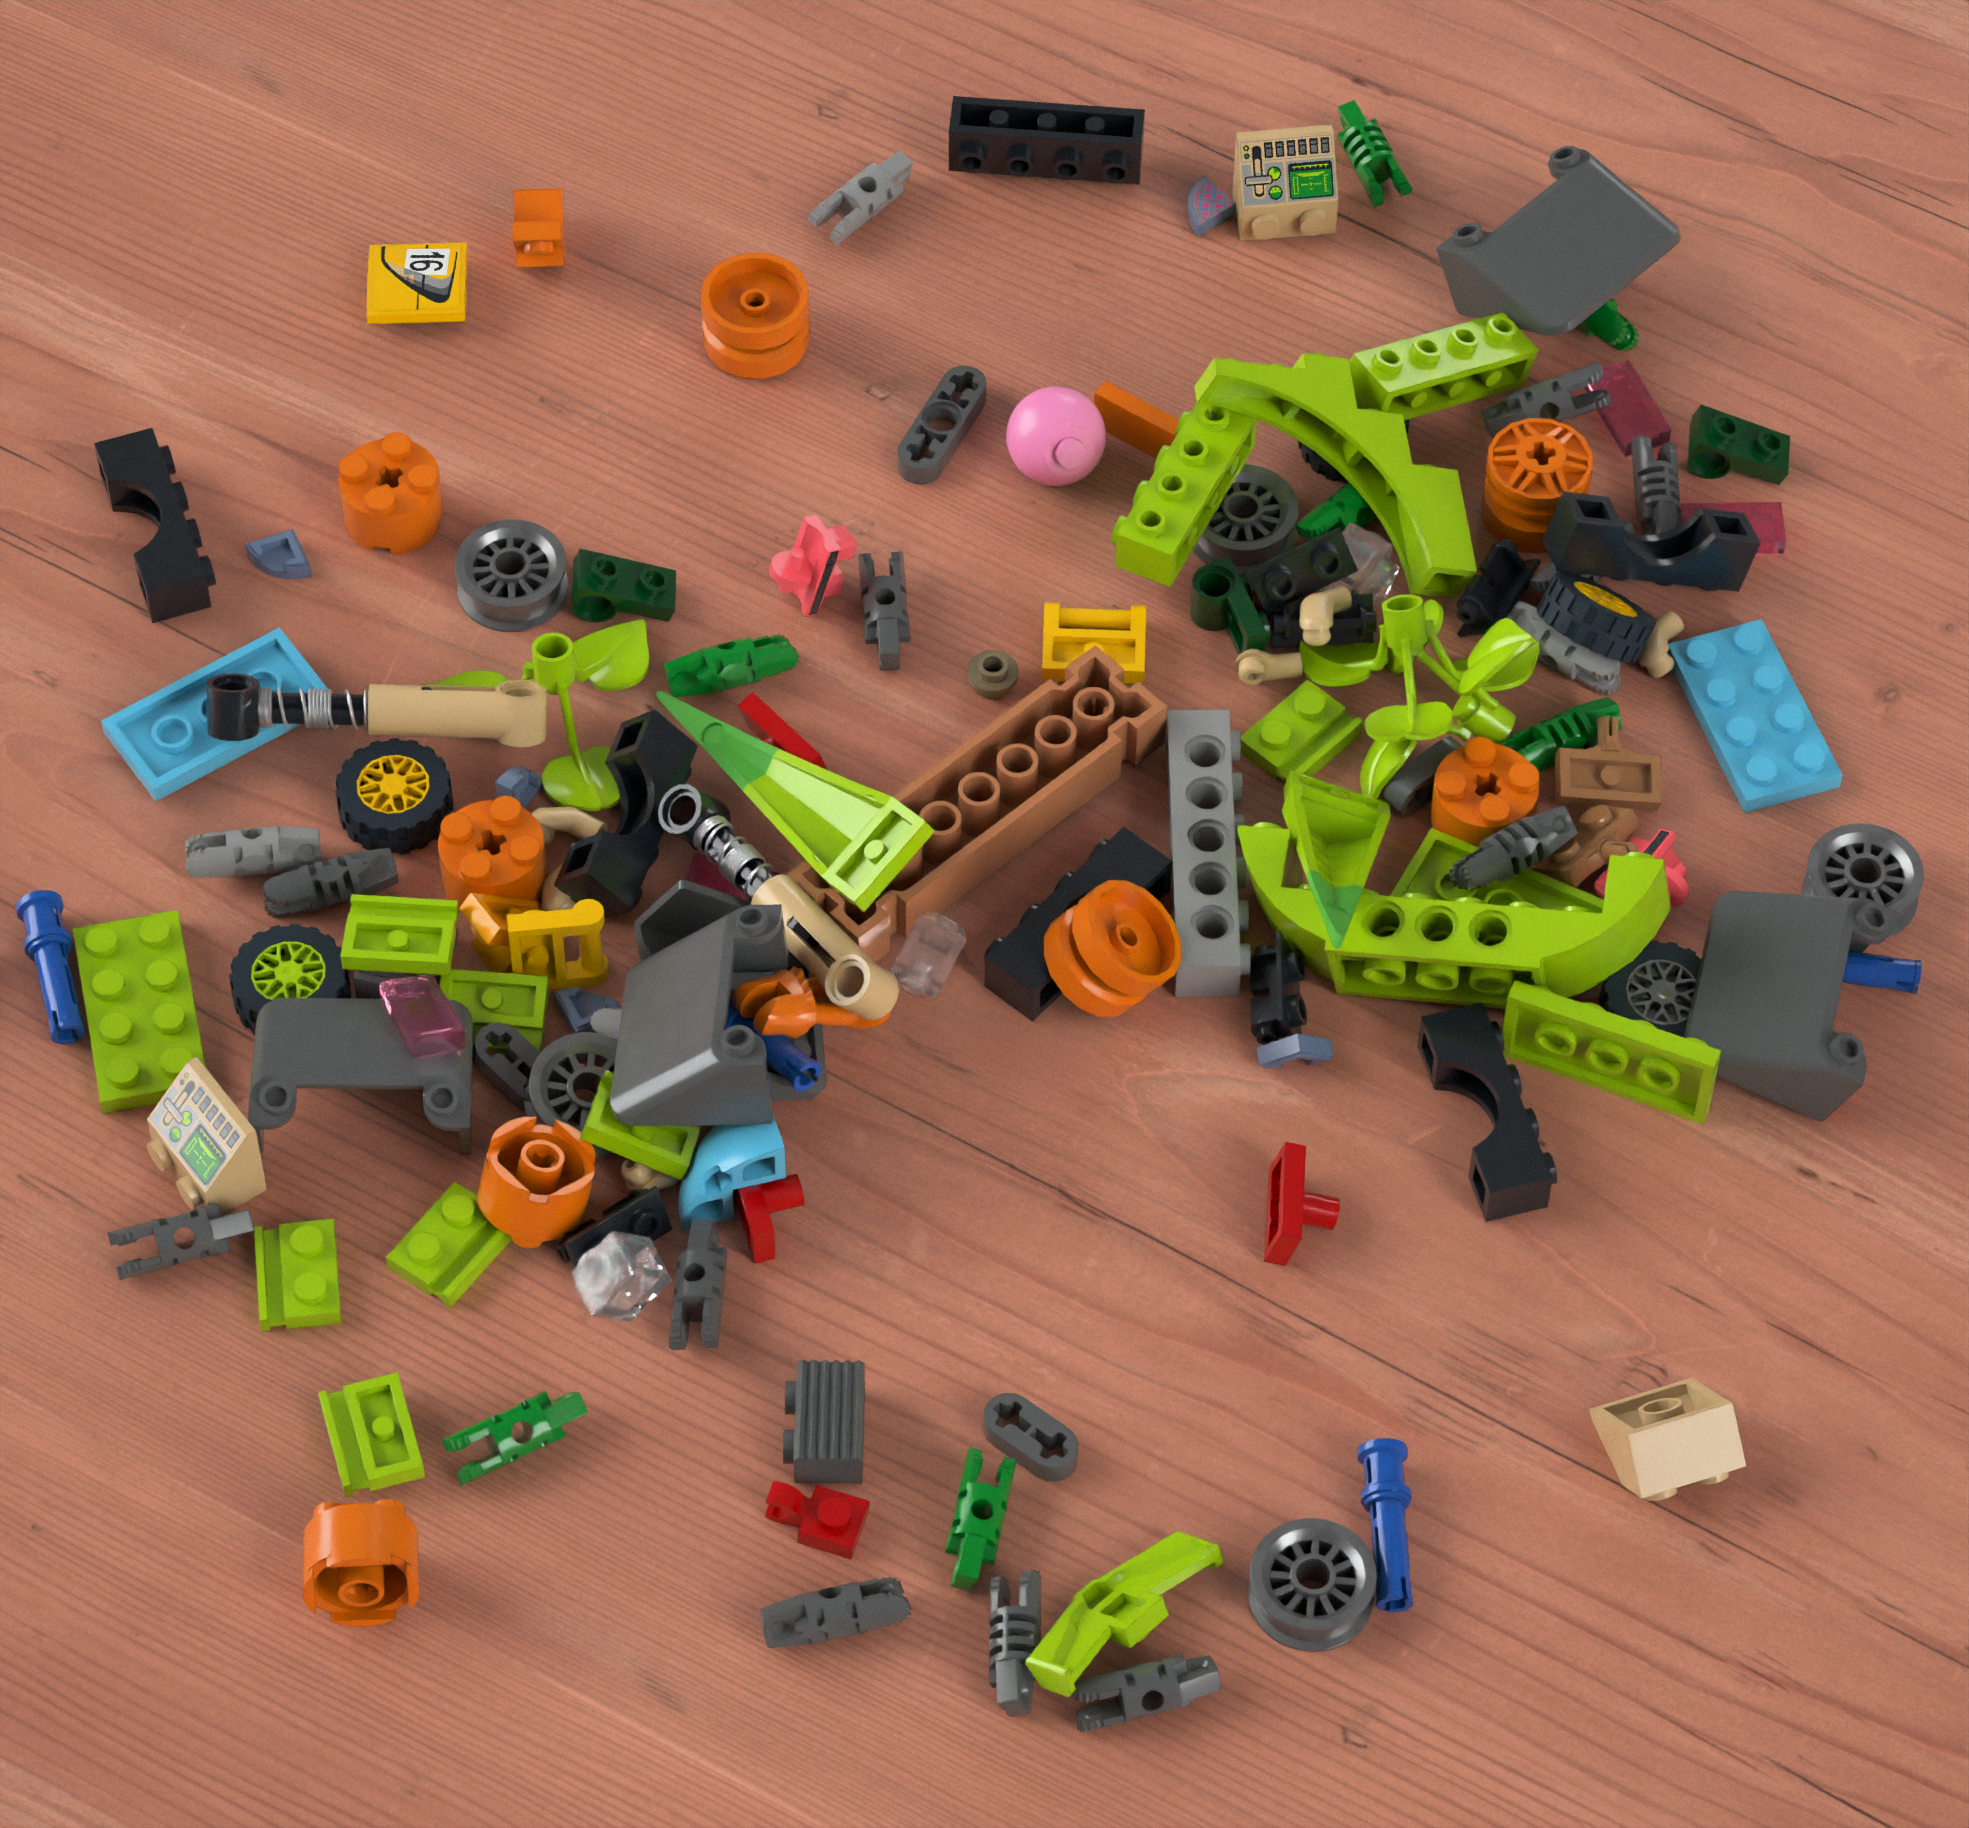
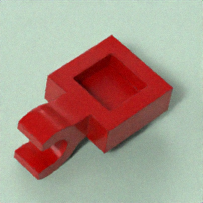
[765,1481,870,1559]

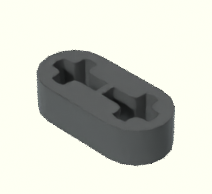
[1383,736,1463,816]
[473,1022,552,1112]
[984,1393,1078,1482]

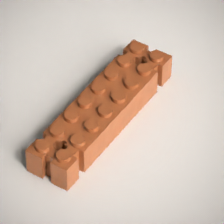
[787,645,1167,962]

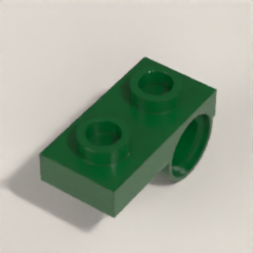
[1687,405,1790,485]
[572,548,676,623]
[1190,556,1271,655]

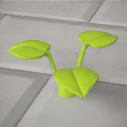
[1299,594,1540,742]
[1360,599,1536,799]
[421,619,650,811]

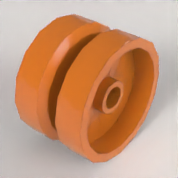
[700,252,810,379]
[1044,880,1182,1018]

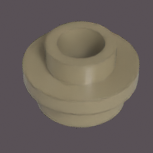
[967,650,1019,699]

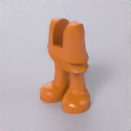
[732,950,892,1039]

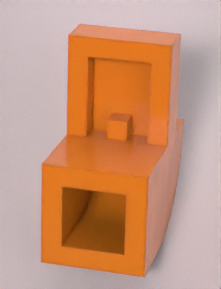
[512,188,565,268]

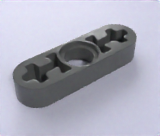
[898,366,986,484]

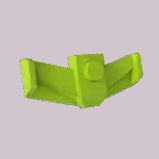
[1025,1531,1224,1697]

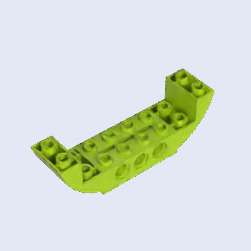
[1237,822,1671,1009]

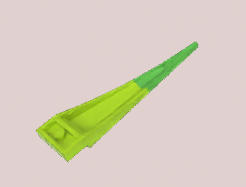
[656,691,935,912]
[1281,770,1391,949]

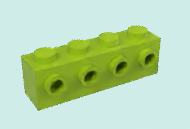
[1349,312,1539,421]
[1111,403,1257,587]

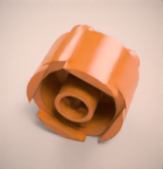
[338,432,443,554]
[1431,737,1539,847]
[438,796,548,913]
[475,1117,596,1248]
[303,1499,419,1627]

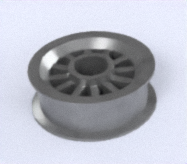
[1193,464,1298,575]
[454,519,569,632]
[1802,823,1924,938]
[524,1032,618,1158]
[1248,1518,1377,1652]

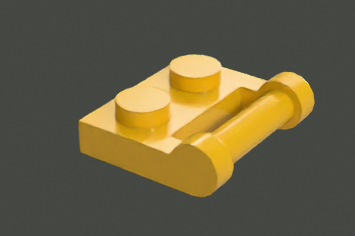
[1042,602,1146,684]
[507,899,609,990]

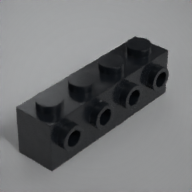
[949,96,1145,185]

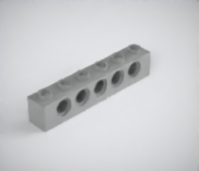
[1166,710,1251,997]

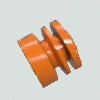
[1482,418,1593,553]

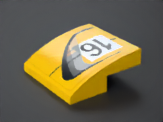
[367,242,468,324]

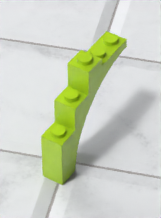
[1194,353,1477,599]

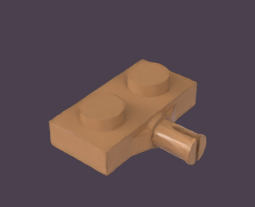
[1555,716,1662,811]
[1532,805,1641,888]

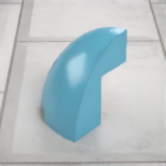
[678,1116,786,1231]

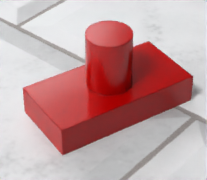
[737,692,828,770]
[1264,1142,1340,1266]
[733,1173,805,1263]

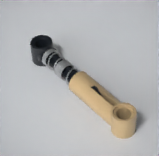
[207,673,547,747]
[658,784,899,1020]

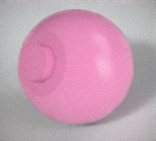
[1006,386,1106,486]

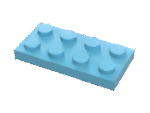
[1667,619,1843,813]
[101,627,329,801]

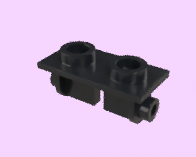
[1246,527,1358,614]
[1456,539,1541,637]
[1271,593,1377,648]
[1250,931,1307,1045]
[555,1186,672,1286]

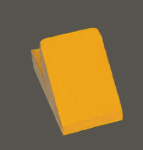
[459,893,567,973]

